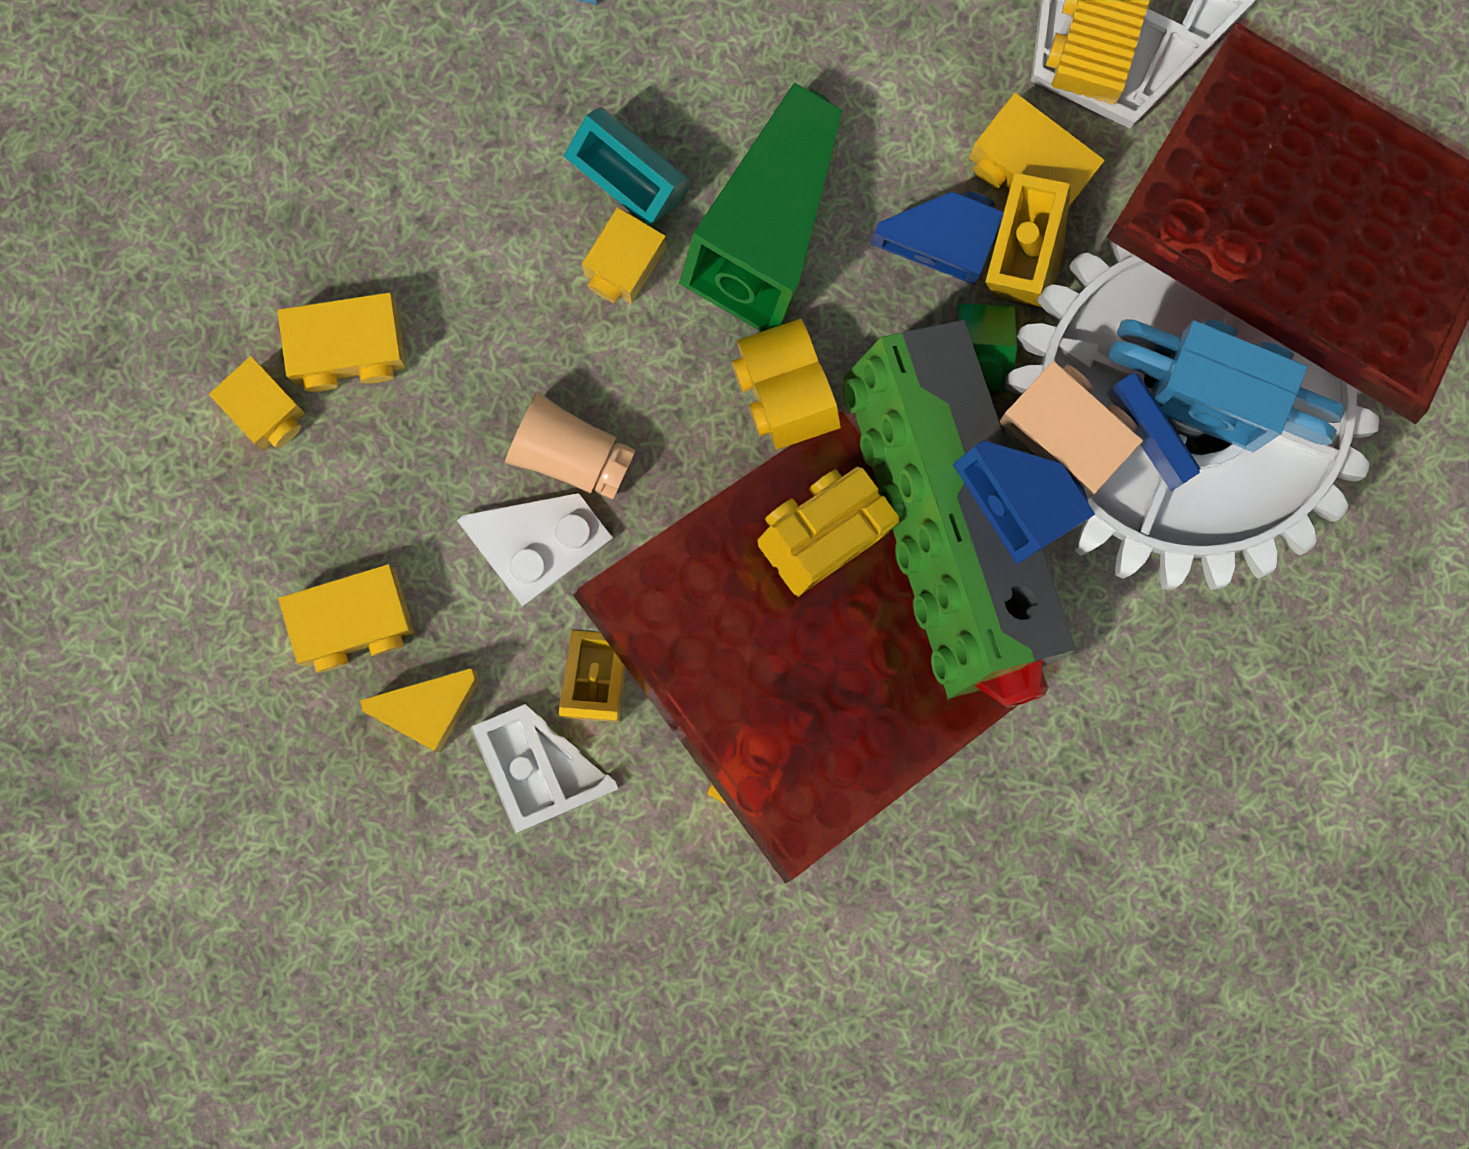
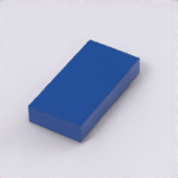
[1107,372,1201,492]

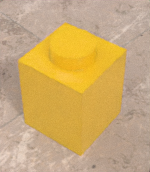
[582,207,667,304]
[208,356,306,451]

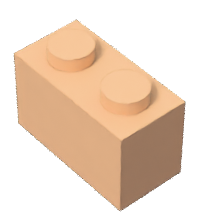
[999,361,1143,499]

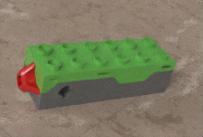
[843,320,1077,708]

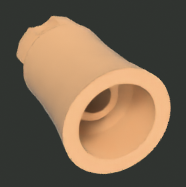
[504,391,636,500]

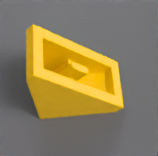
[559,630,628,723]
[360,668,480,752]

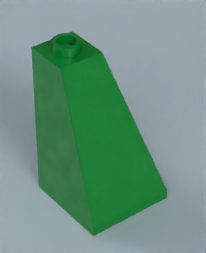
[679,83,843,332]

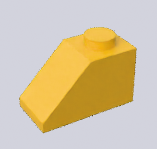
[985,172,1071,308]

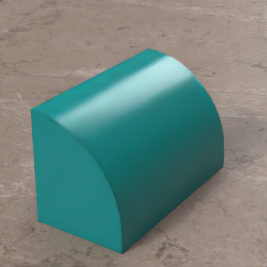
[563,107,691,227]

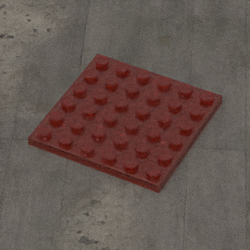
[1106,22,1469,424]
[573,411,1017,884]

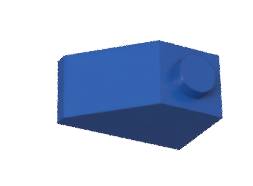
[871,191,1004,285]
[953,441,1095,564]

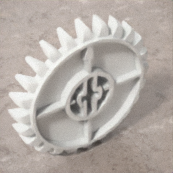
[1003,220,1379,590]

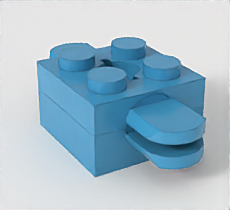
[1108,319,1346,453]

